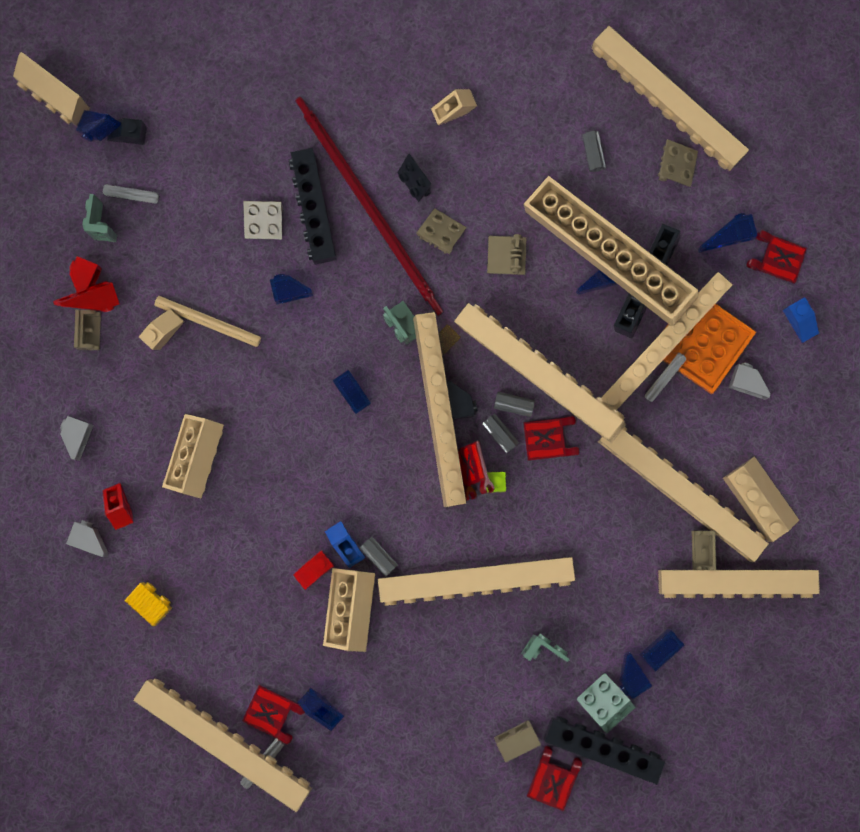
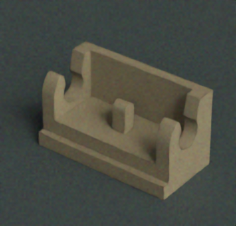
[74,310,101,350]
[692,531,716,570]
[494,720,541,763]

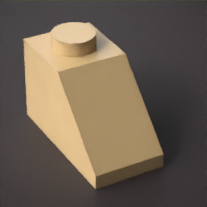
[431,89,477,125]
[139,309,185,350]

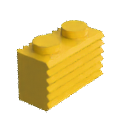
[125,582,172,626]

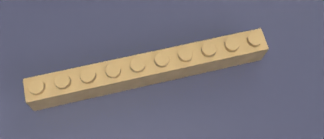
[592,26,749,171]
[601,272,732,411]
[413,312,466,507]
[598,427,769,562]
[378,557,575,606]
[133,678,313,812]

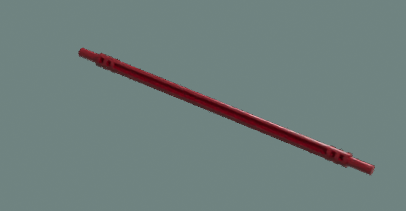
[295,97,444,316]

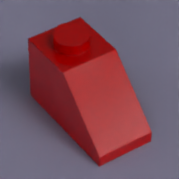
[69,256,102,292]
[103,483,133,530]
[293,550,335,590]

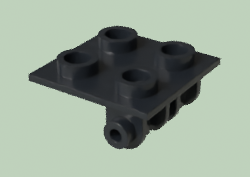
[397,153,431,202]

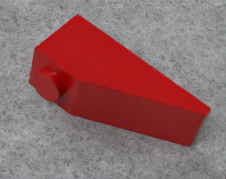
[53,281,120,312]

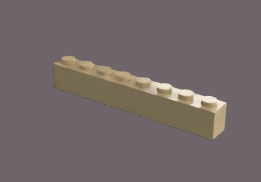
[658,570,819,598]

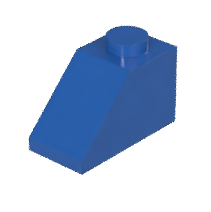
[783,297,819,343]
[325,521,365,568]

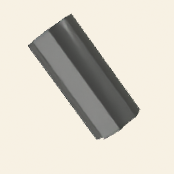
[582,131,606,172]
[494,392,535,417]
[482,413,519,454]
[359,537,398,577]

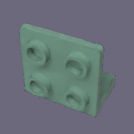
[83,194,117,242]
[383,301,416,345]
[521,634,570,662]
[577,674,636,734]

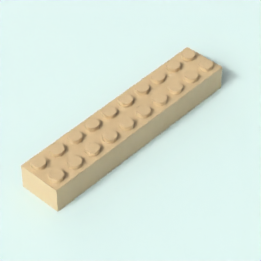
[524,176,698,326]
[454,303,626,443]

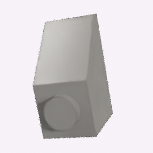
[729,363,770,400]
[60,416,94,461]
[66,520,108,557]

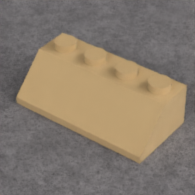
[13,52,90,125]
[162,414,224,498]
[723,456,799,542]
[323,568,375,652]

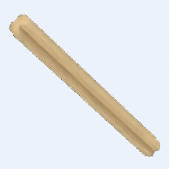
[155,296,261,347]

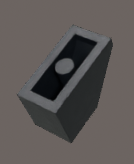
[107,118,147,145]
[446,380,478,420]

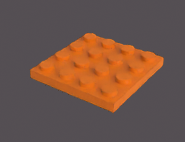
[663,292,756,395]

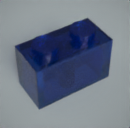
[639,629,685,672]

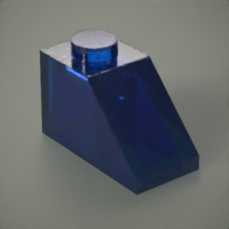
[76,110,121,142]
[270,274,314,305]
[333,370,371,414]
[619,651,652,699]
[297,688,344,731]

